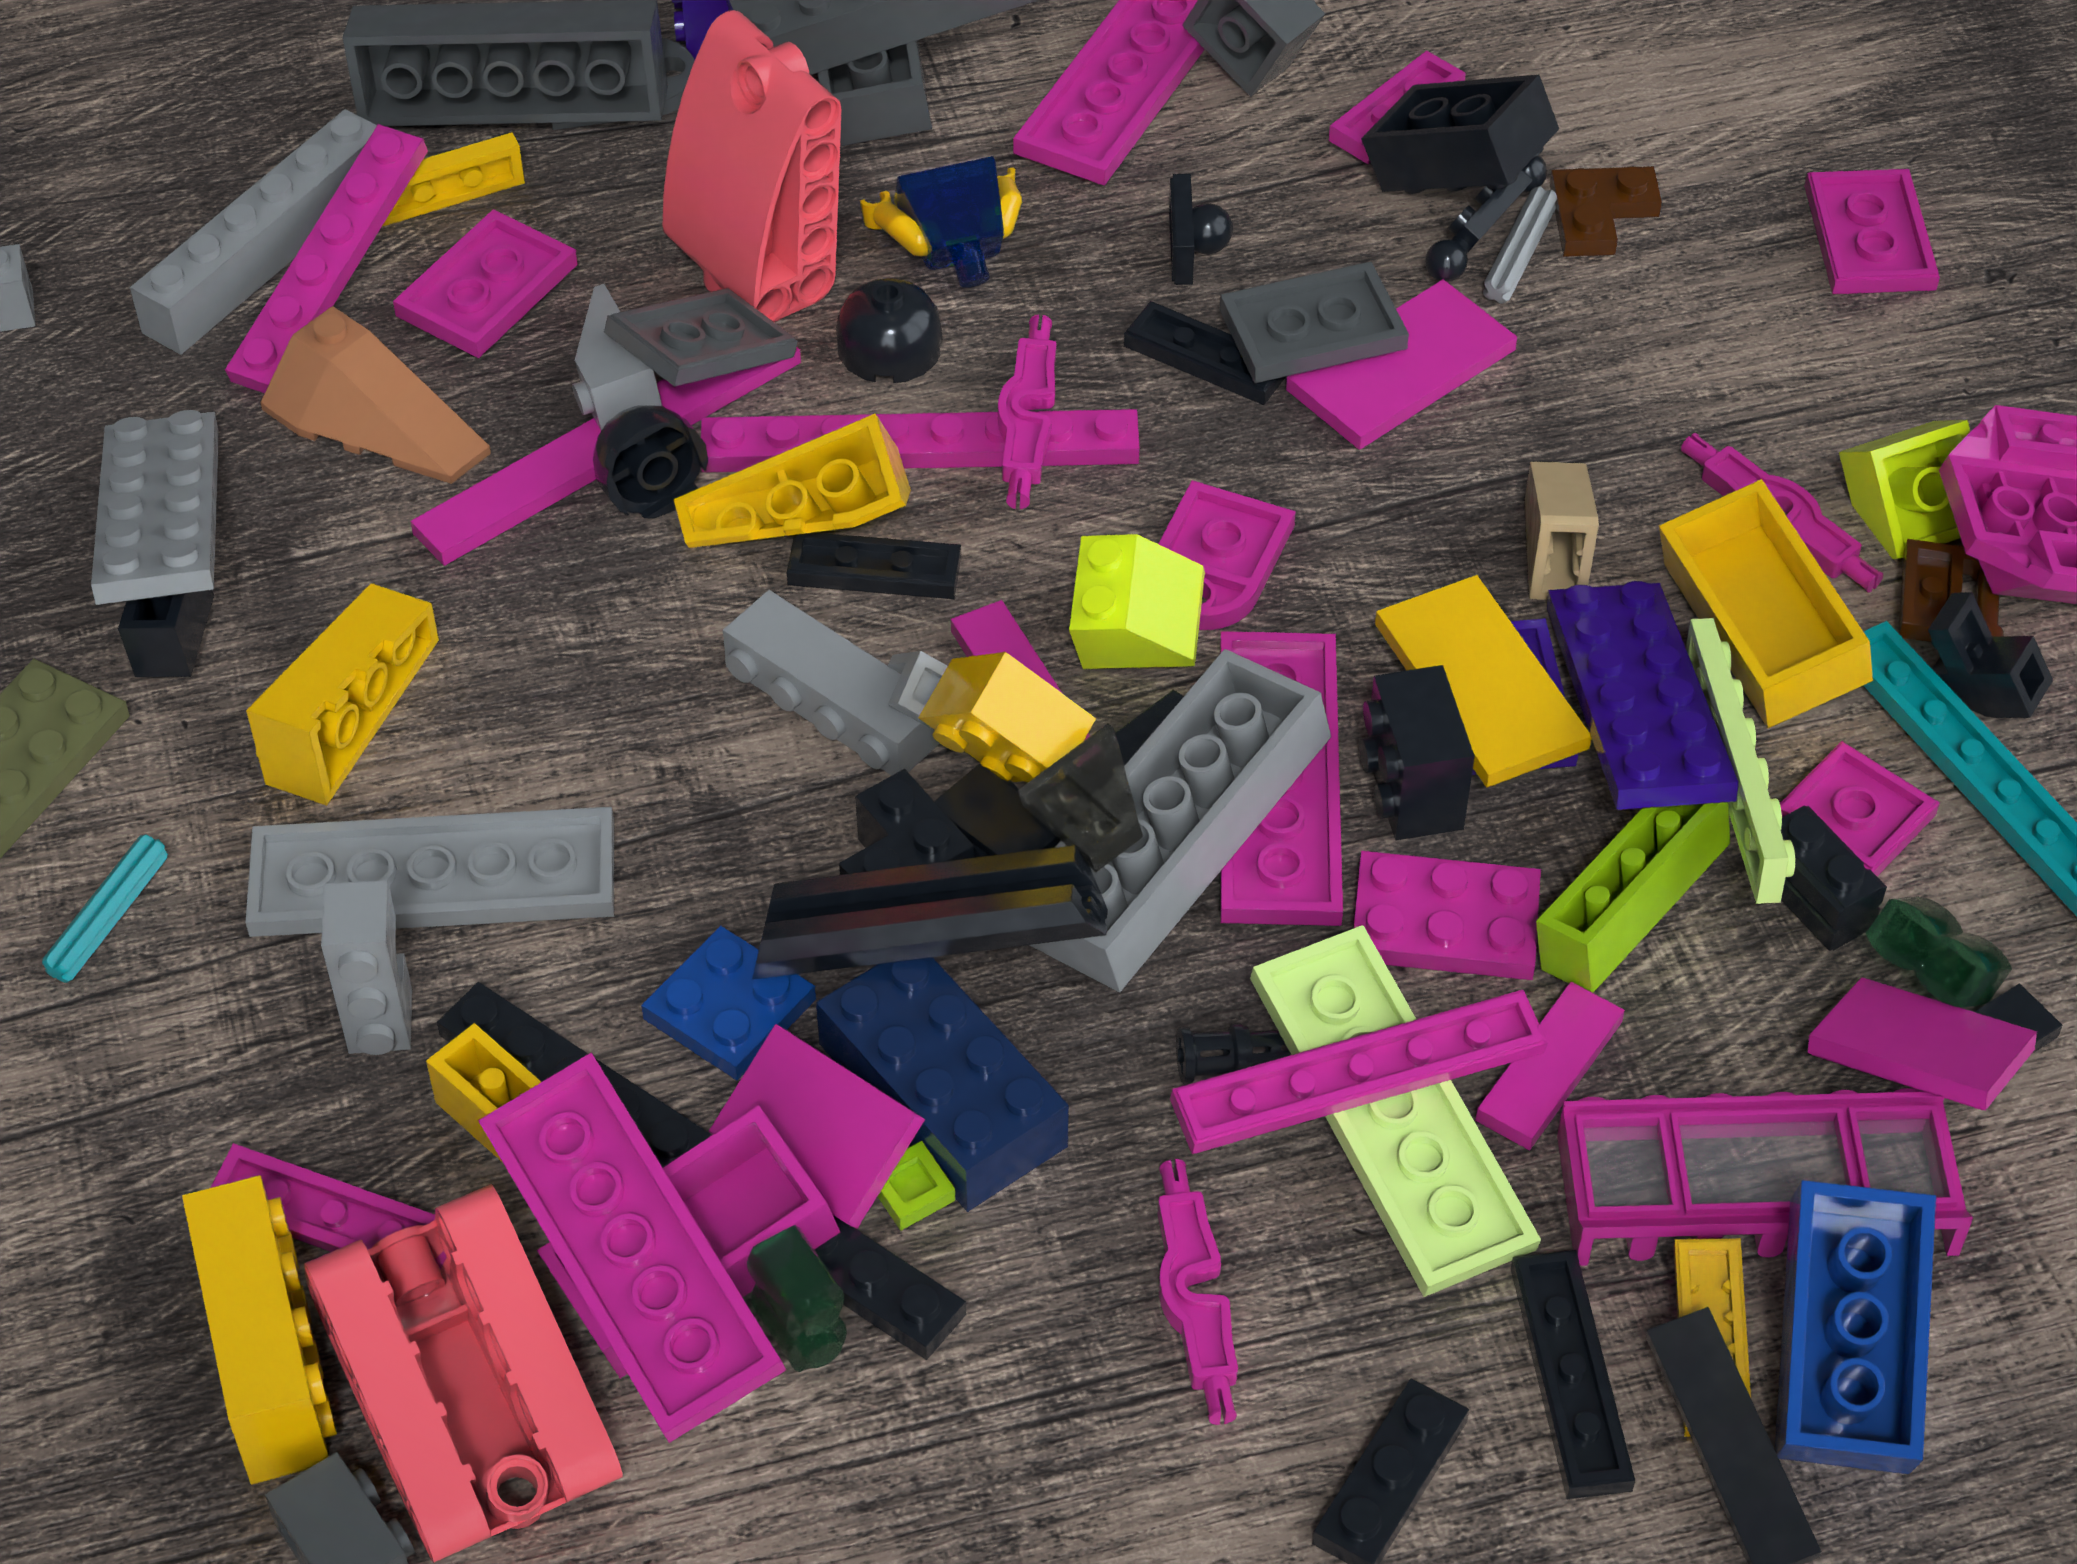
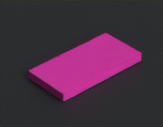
[1286,279,1517,450]

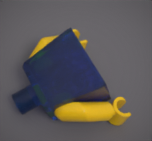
[860,156,1022,288]

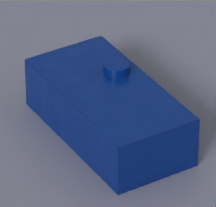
[1775,1180,1936,1474]

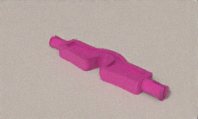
[998,315,1056,509]
[1681,433,1883,593]
[1157,1159,1238,1425]

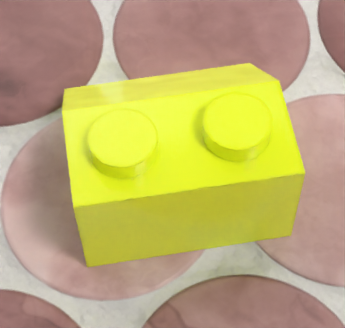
[1839,420,1971,559]
[1069,534,1205,669]

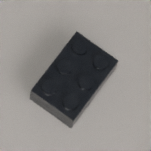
[1361,74,1559,194]

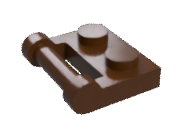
[1899,539,2004,642]

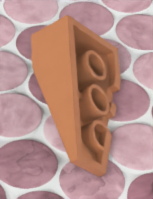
[260,306,491,484]

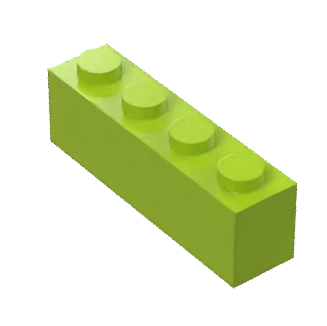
[1536,802,1730,993]

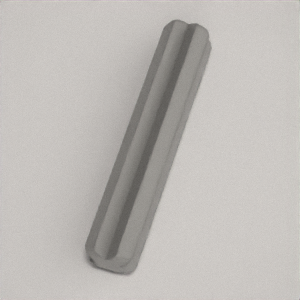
[1483,186,1557,304]

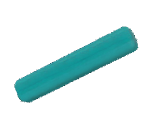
[42,834,168,983]

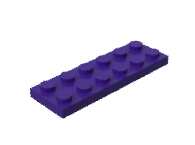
[1547,581,1739,810]

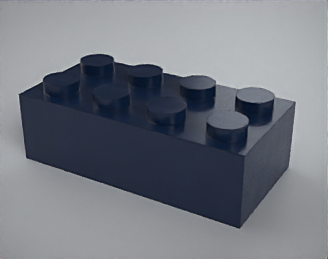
[816,957,1069,1212]

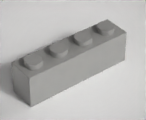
[723,590,940,776]

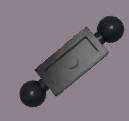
[1425,155,1547,282]

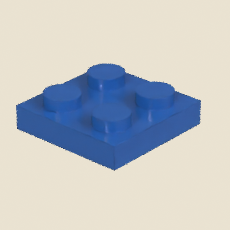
[641,926,816,1081]

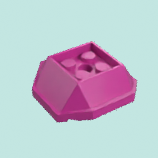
[1939,405,2077,604]

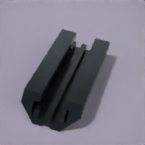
[752,845,1108,980]

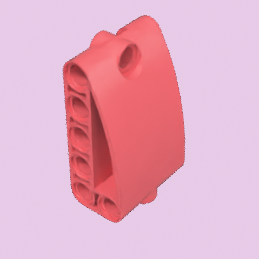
[662,10,842,322]
[304,1184,623,1563]

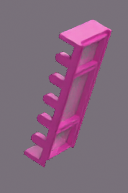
[1557,1088,1973,1266]

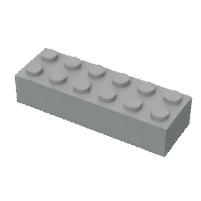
[1030,649,1331,993]

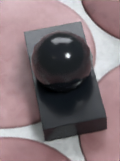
[1169,174,1234,285]

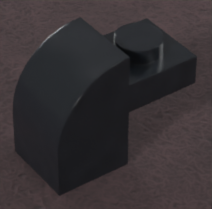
[1928,592,2053,718]

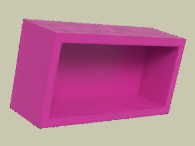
[537,1105,840,1379]

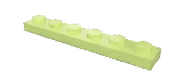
[1686,618,1795,904]

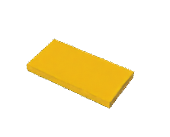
[1375,575,1592,788]

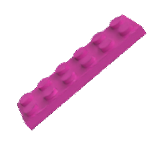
[1013,0,1205,186]
[1220,631,1343,926]
[478,1052,786,1443]

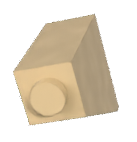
[1525,462,1599,600]

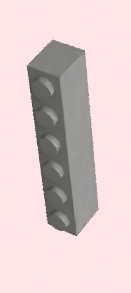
[130,109,377,355]

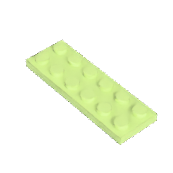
[1250,925,1541,1297]

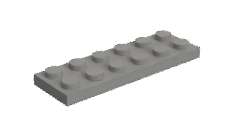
[91,410,219,605]
[245,807,614,937]

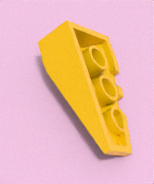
[674,413,911,548]

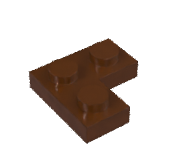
[1550,166,1662,257]

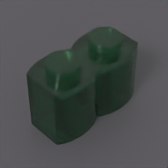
[1866,896,2012,1008]
[747,1225,847,1372]

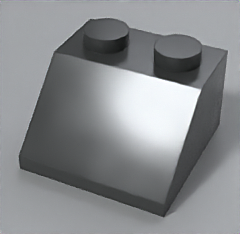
[1182,0,1325,97]

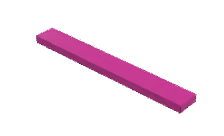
[410,347,801,566]

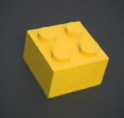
[918,652,1096,783]

